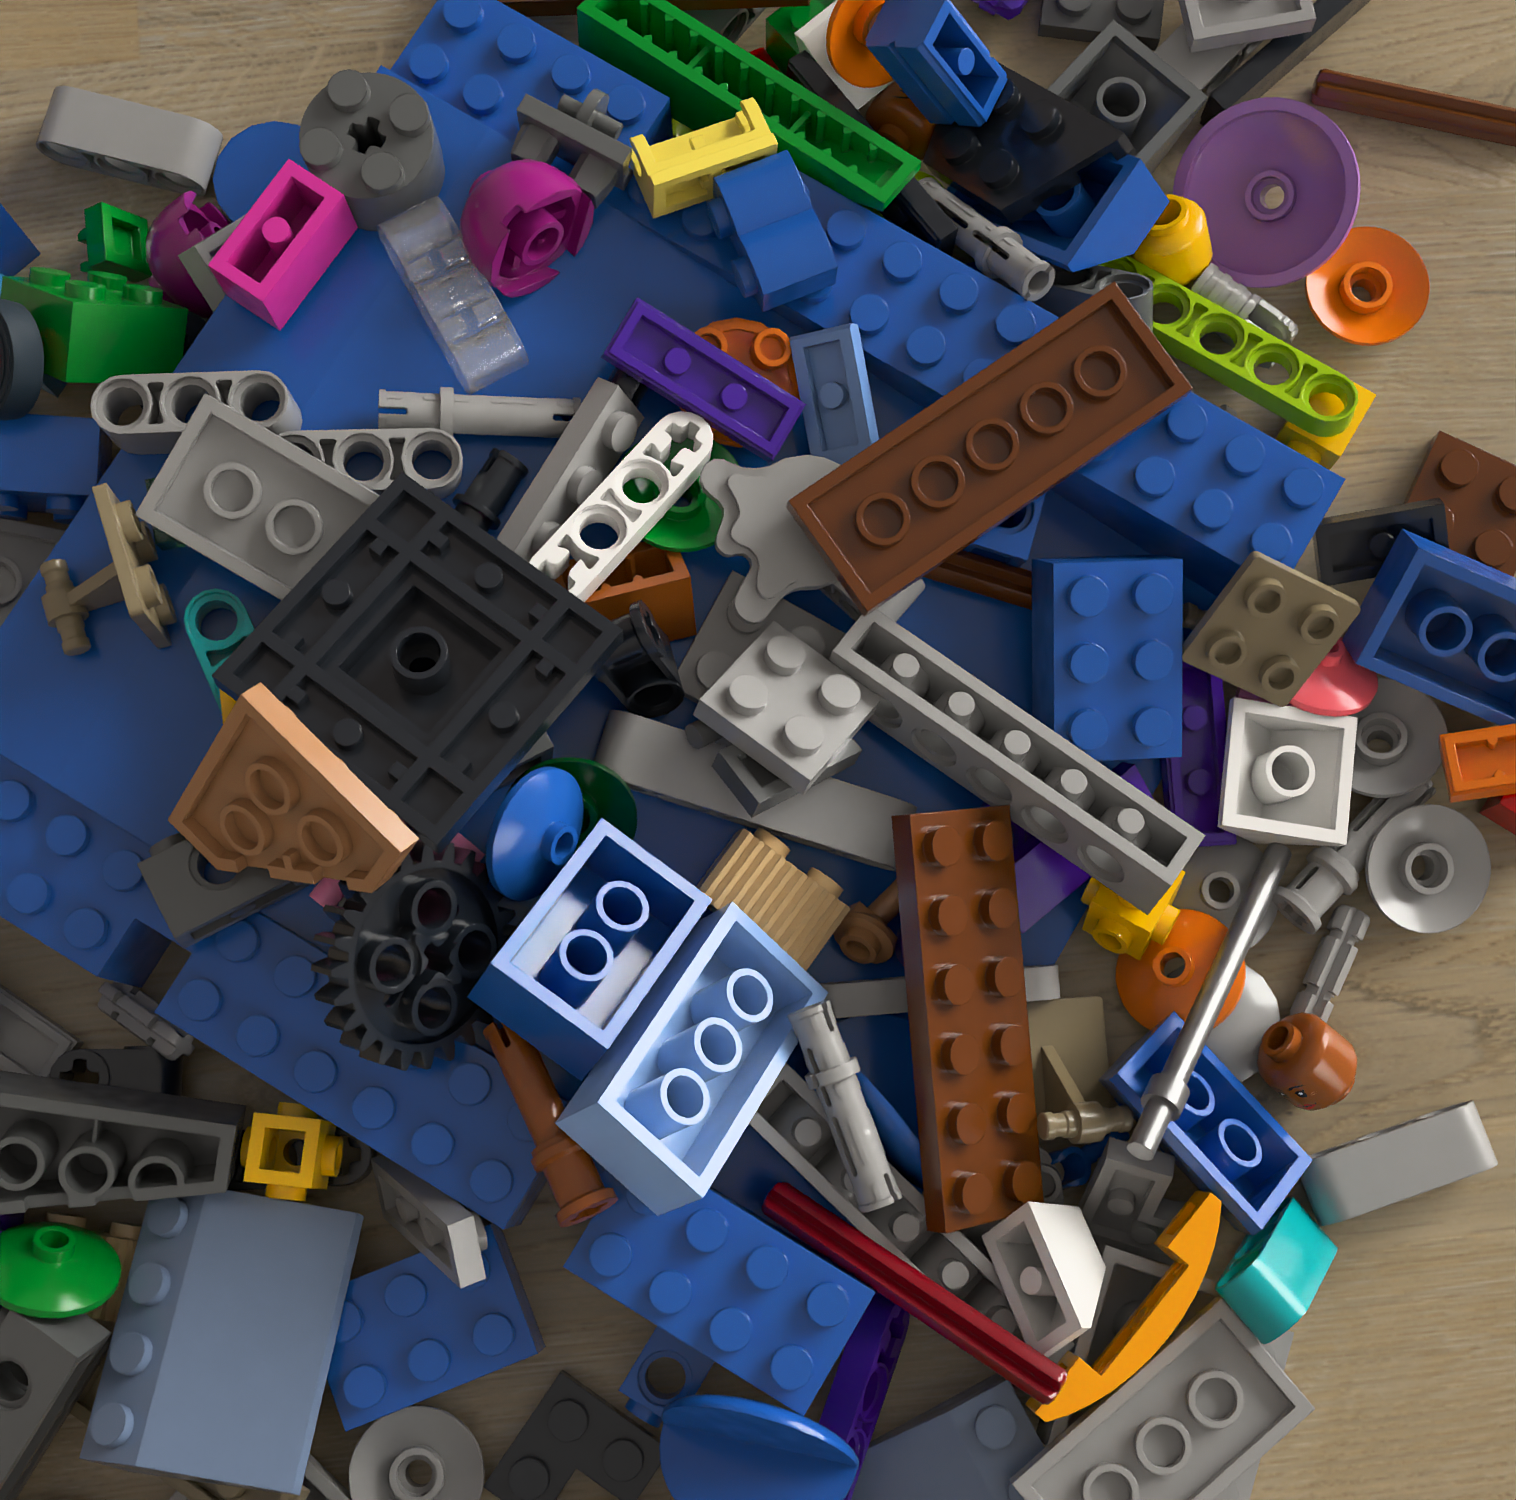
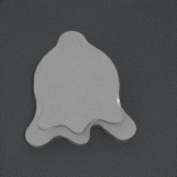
[699,455,840,625]

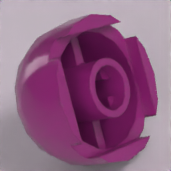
[460,159,594,298]
[146,190,231,319]

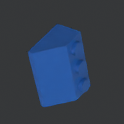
[946,152,1170,272]
[1098,1011,1312,1236]

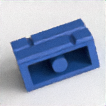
[865,0,1008,127]

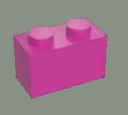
[208,159,358,331]

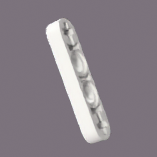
[529,411,713,602]

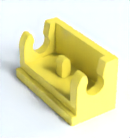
[629,97,778,219]

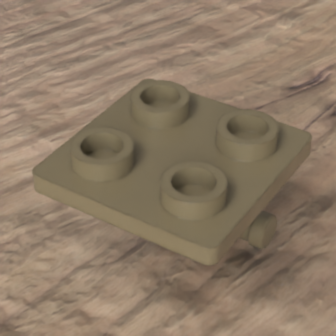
[39,483,177,656]
[1182,551,1361,707]
[1027,996,1133,1144]

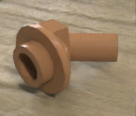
[833,878,899,964]

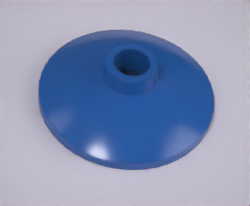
[486,766,584,901]

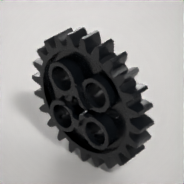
[311,840,516,1071]

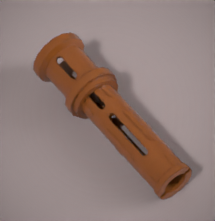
[483,1022,618,1227]

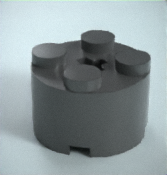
[299,69,445,231]

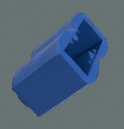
[706,150,838,312]

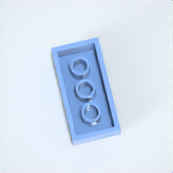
[555,902,828,1216]

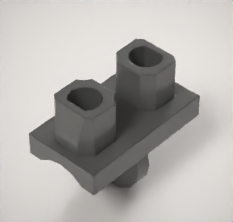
[510,88,633,209]

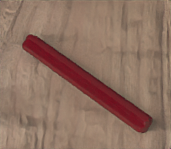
[761,1182,1068,1405]

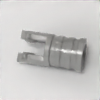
[1190,263,1299,369]

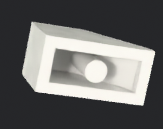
[982,1201,1106,1358]

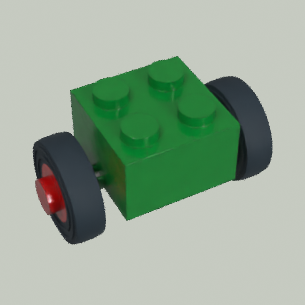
[0,267,206,420]

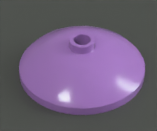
[1173,97,1361,288]

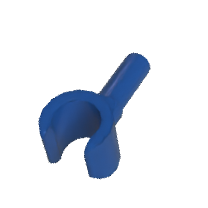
[1049,1132,1130,1190]

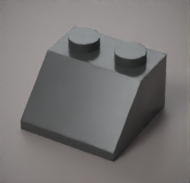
[1047,19,1208,174]

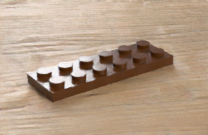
[786,281,1193,617]
[891,805,1044,1234]

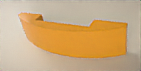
[1025,1191,1222,1422]

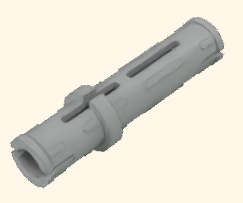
[918,177,1055,301]
[378,387,581,438]
[787,1000,902,1213]

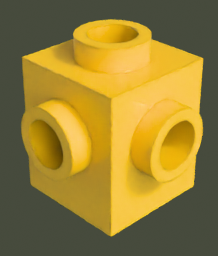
[1080,870,1186,961]
[240,1102,343,1201]

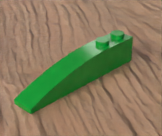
[577,0,922,211]

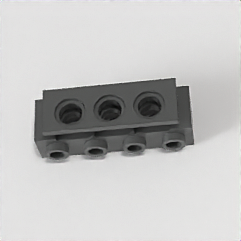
[0,1307,112,1500]

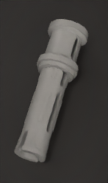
[1272,780,1436,934]

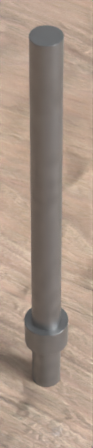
[1127,843,1292,1161]

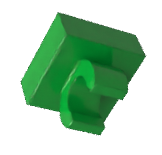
[77,202,152,283]

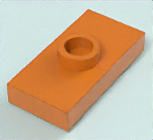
[1438,723,1516,803]

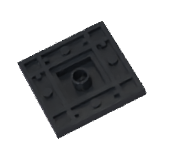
[212,472,623,854]

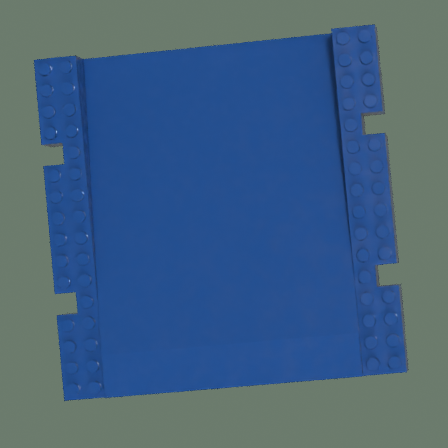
[0,0,1346,1417]

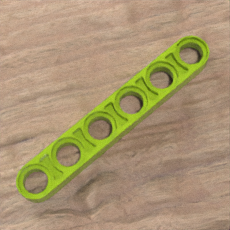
[1099,256,1358,437]

